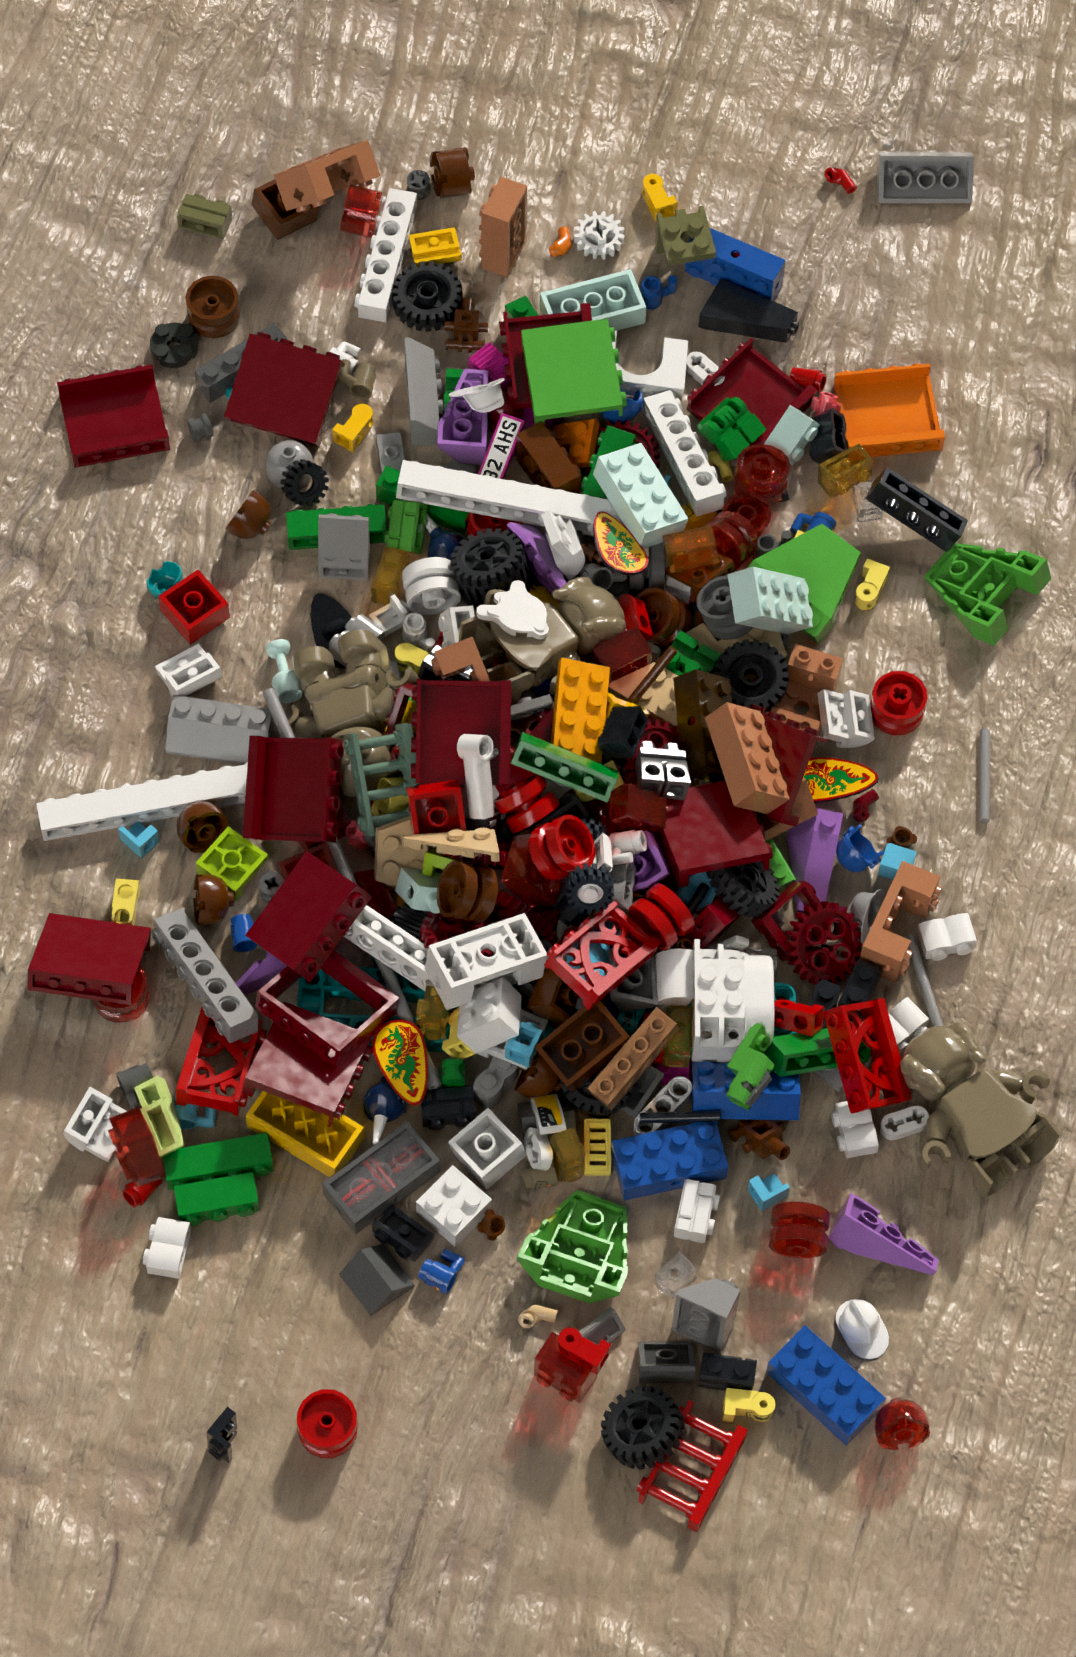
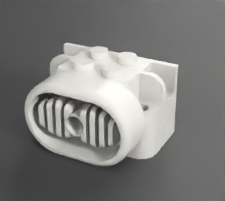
[691,939,774,1062]

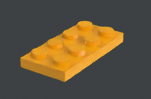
[551,657,610,764]

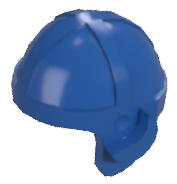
[601,390,644,425]
[836,824,884,872]

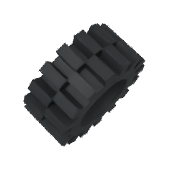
[280,459,329,506]

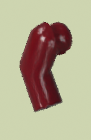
[852,789,879,822]

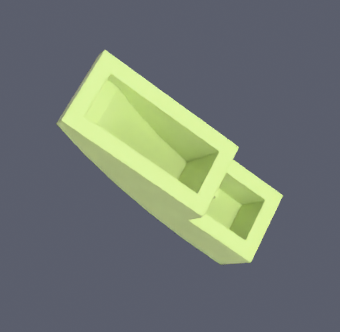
[134,1076,184,1158]

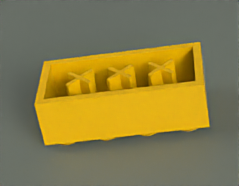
[245,1091,365,1177]

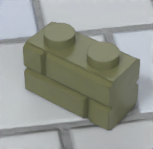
[177,194,232,239]

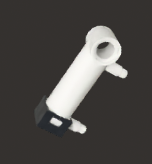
[457,734,506,834]

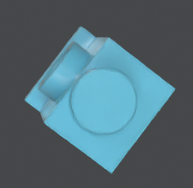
[505,1021,543,1068]

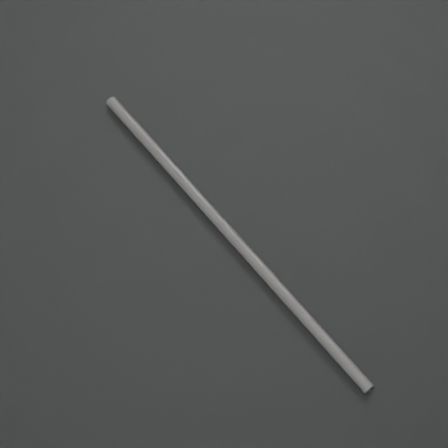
[263,688,441,1090]

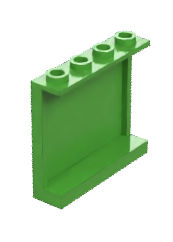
[521,319,627,425]

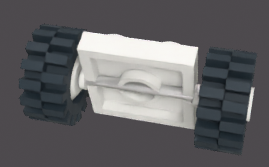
[566,818,614,914]

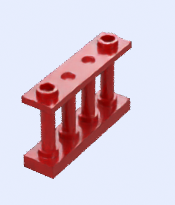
[636,1400,748,1532]

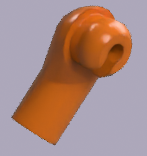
[549,226,572,257]

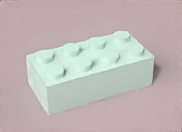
[540,269,646,331]
[593,443,688,549]
[727,567,813,634]

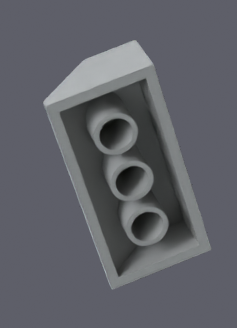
[876,152,974,203]
[405,338,443,446]
[165,695,274,765]
[671,1278,741,1354]

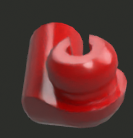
[824,167,857,194]

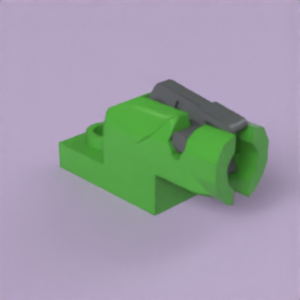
[725,1023,774,1110]

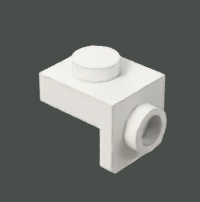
[369,594,409,637]

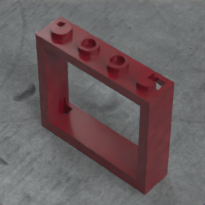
[255,950,399,1067]

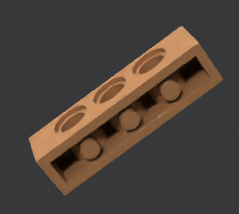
[587,1007,680,1111]

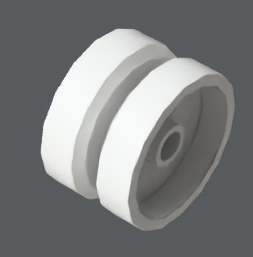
[401,557,461,615]

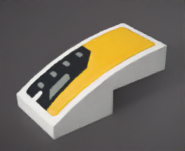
[531,1094,567,1135]

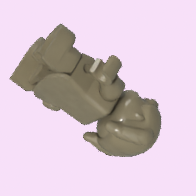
[458,577,626,705]
[272,629,419,798]
[900,1022,1062,1198]

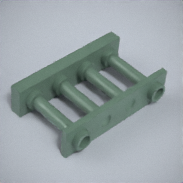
[344,723,417,836]

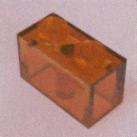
[663,525,719,573]

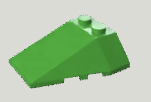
[517,1190,628,1304]

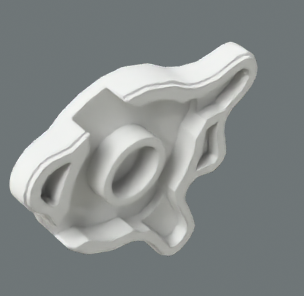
[476,580,549,639]

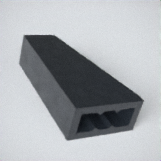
[698,278,800,343]

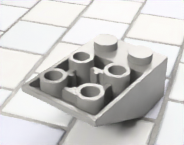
[318,513,370,581]

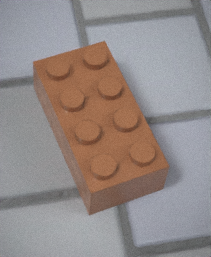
[479,176,527,277]
[705,702,789,815]

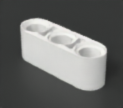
[633,1076,692,1136]

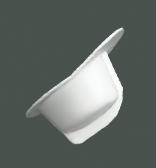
[449,378,505,413]
[836,1299,889,1360]

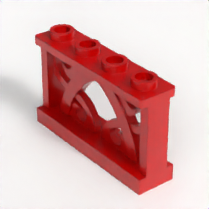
[544,901,661,1010]
[823,998,912,1114]
[176,1007,267,1116]

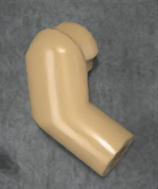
[518,1305,558,1328]

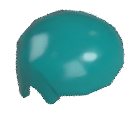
[146,561,184,599]

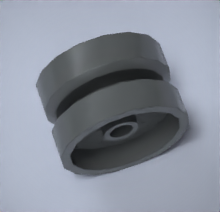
[627,542,666,596]
[697,575,754,640]

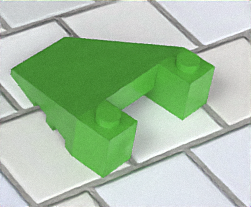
[747,524,861,644]
[924,543,1051,646]

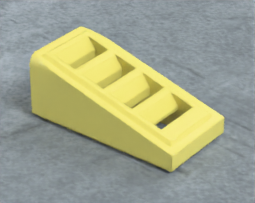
[584,1119,611,1176]

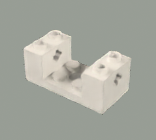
[425,913,547,1010]

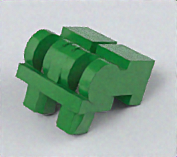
[697,397,767,462]
[666,630,721,676]

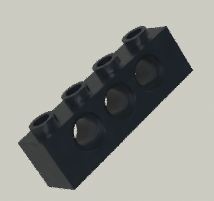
[865,467,968,552]

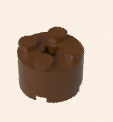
[430,147,475,198]

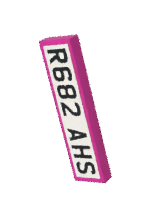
[478,413,526,479]

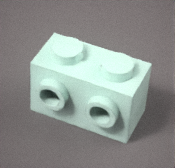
[763,405,820,465]

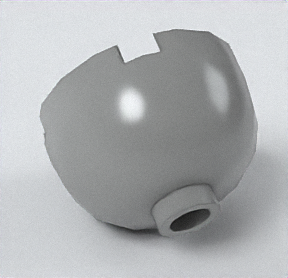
[265,440,313,489]

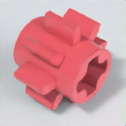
[810,392,842,417]
[346,816,370,850]

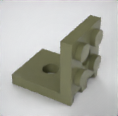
[655,206,716,266]

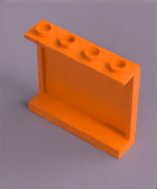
[833,363,945,460]

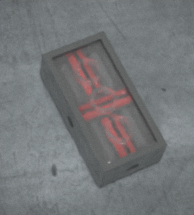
[322,1122,440,1234]

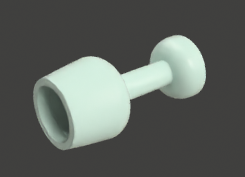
[265,639,302,703]

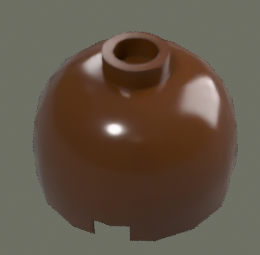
[225,490,272,540]
[177,801,229,853]
[193,874,234,926]
[514,1051,562,1100]

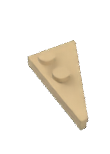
[403,828,500,862]

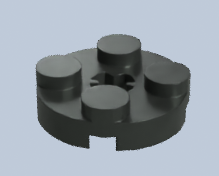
[150,323,198,368]

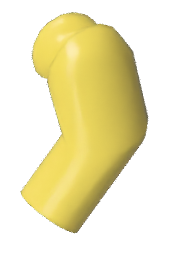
[707,451,734,482]

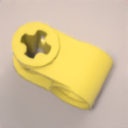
[371,777,408,816]

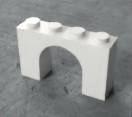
[612,331,688,402]

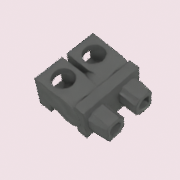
[634,741,691,800]

